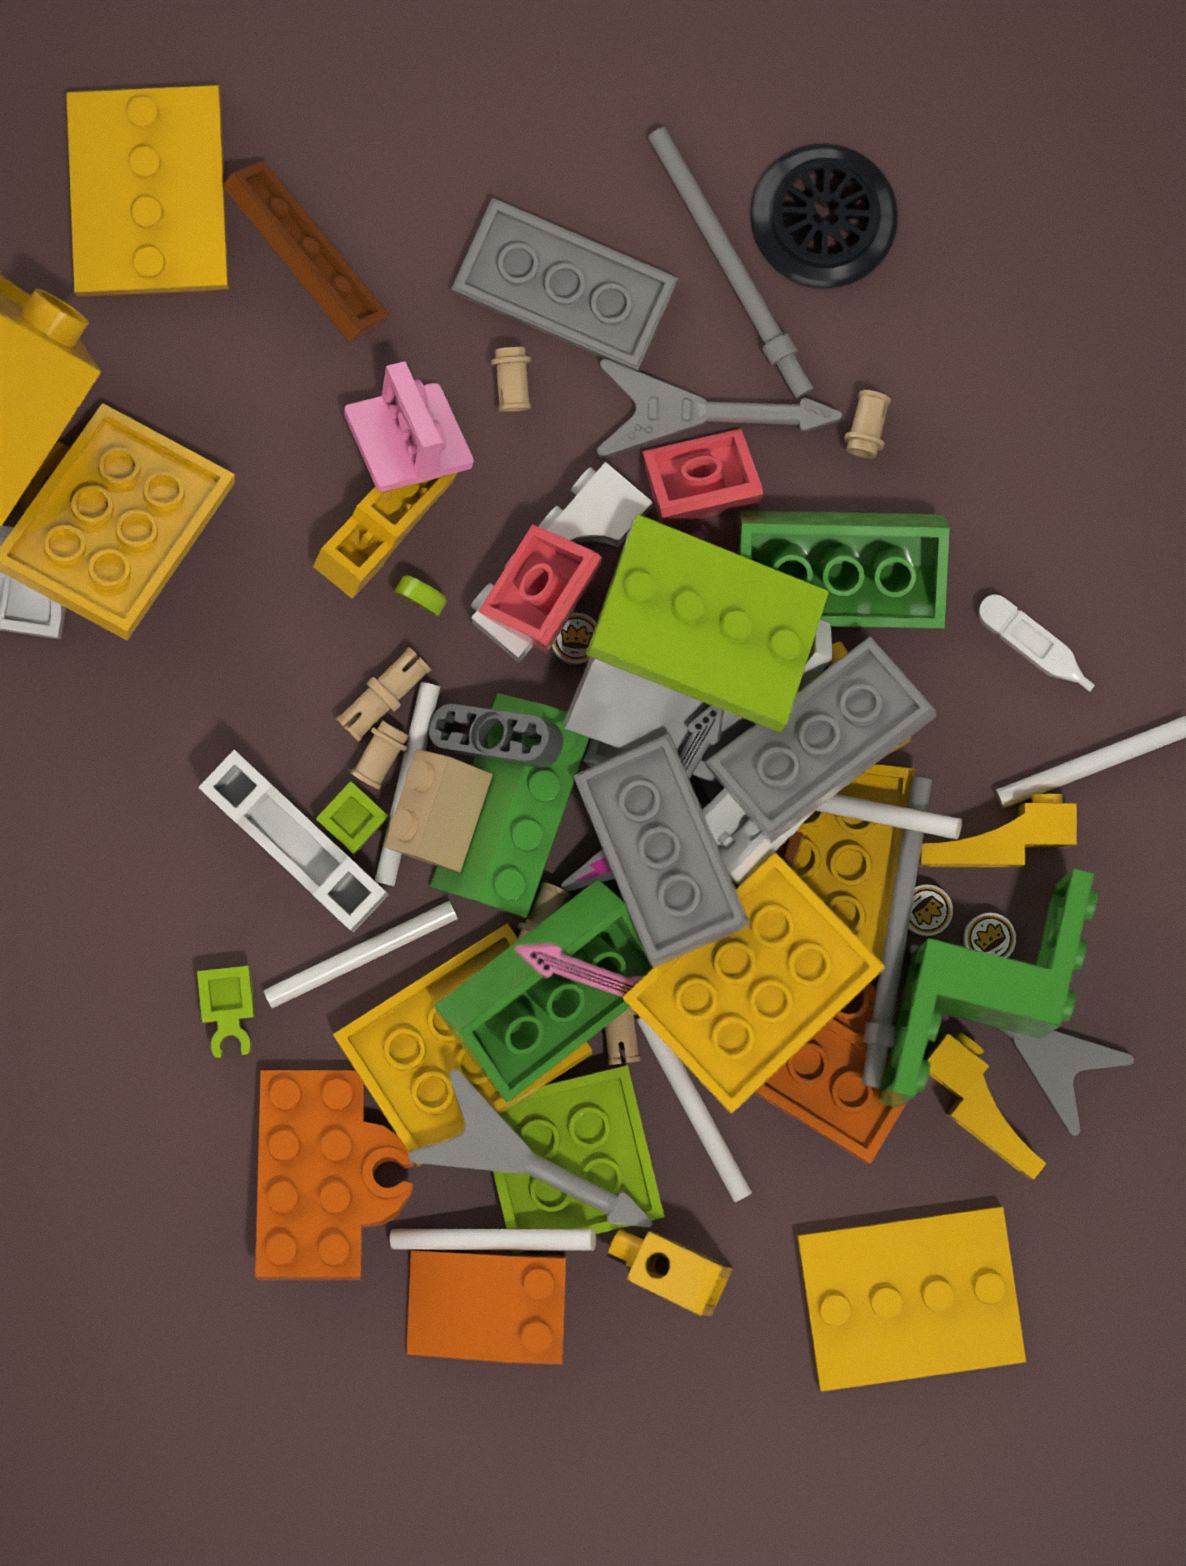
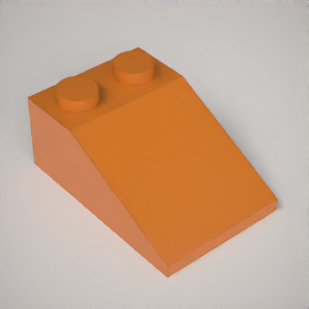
[407,1250,566,1365]

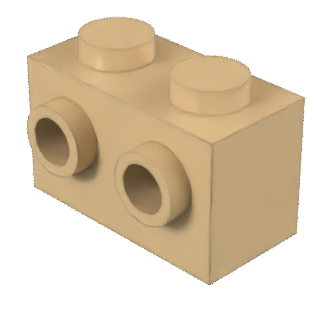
[384,749,493,872]

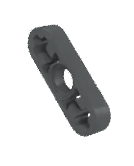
[429,704,563,768]

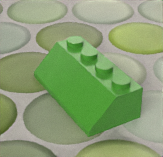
[738,510,950,629]
[430,693,590,920]
[433,879,654,1103]

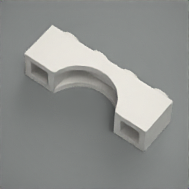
[471,462,652,663]
[198,750,389,932]

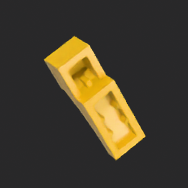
[313,473,457,599]
[918,794,1077,868]
[923,1032,1047,1180]

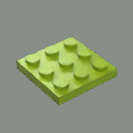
[493,1065,665,1254]

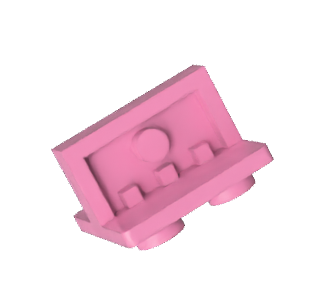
[344,361,474,492]

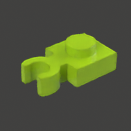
[197,966,255,1058]

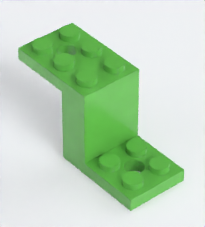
[878,869,1098,1108]

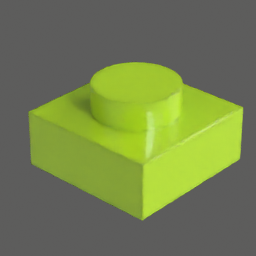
[316,781,389,855]

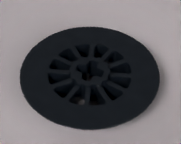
[751,144,898,288]

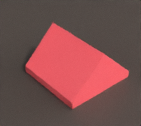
[642,428,763,527]
[478,524,602,654]

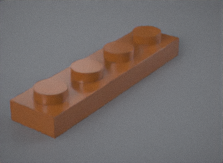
[222,160,390,343]

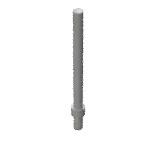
[648,127,814,399]
[861,777,933,1088]

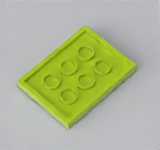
[586,514,829,733]

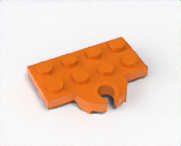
[754,983,907,1165]
[255,1070,414,1280]

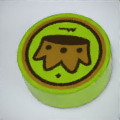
[394,575,447,617]

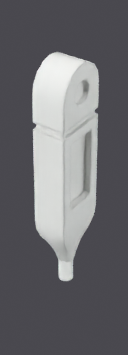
[977,595,1095,692]

